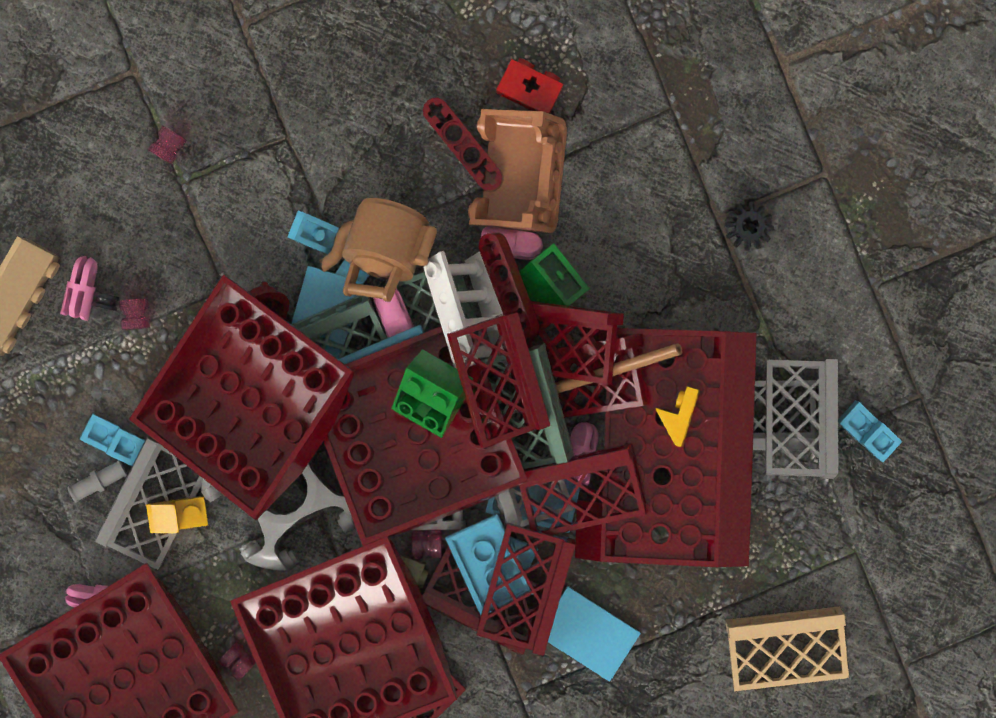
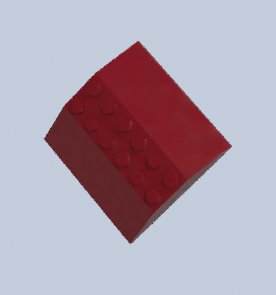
[129,275,355,520]
[324,326,528,546]
[230,536,458,718]
[0,563,239,718]

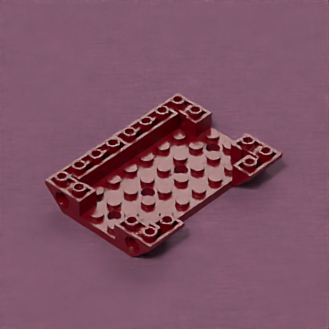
[575,328,757,567]

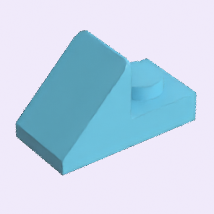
[287,211,339,254]

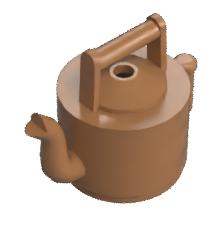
[319,198,437,302]

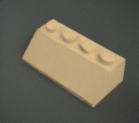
[0,236,60,356]

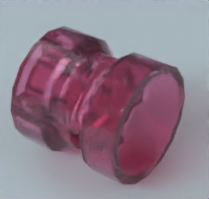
[147,125,187,165]
[119,299,150,330]
[412,530,442,559]
[217,641,256,682]

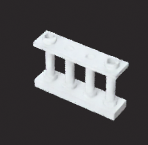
[423,251,507,369]

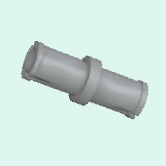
[67,460,128,503]

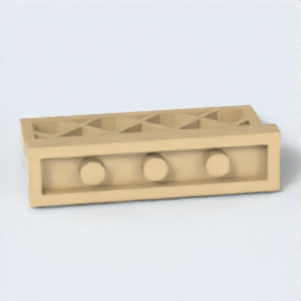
[725,606,849,691]

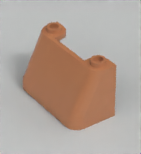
[468,109,567,233]

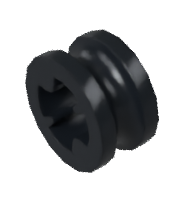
[92,292,120,311]

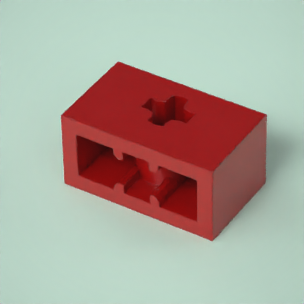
[496,58,564,114]

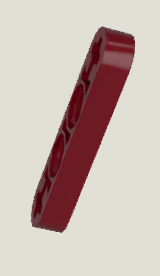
[423,98,503,192]
[479,233,539,340]

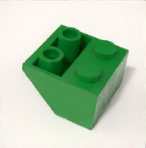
[519,243,590,323]
[391,349,473,438]

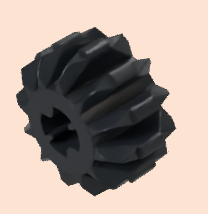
[724,202,774,251]

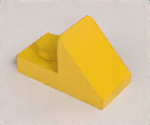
[655,386,700,447]
[146,496,208,533]

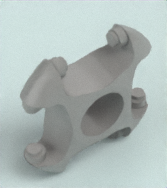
[201,460,356,571]

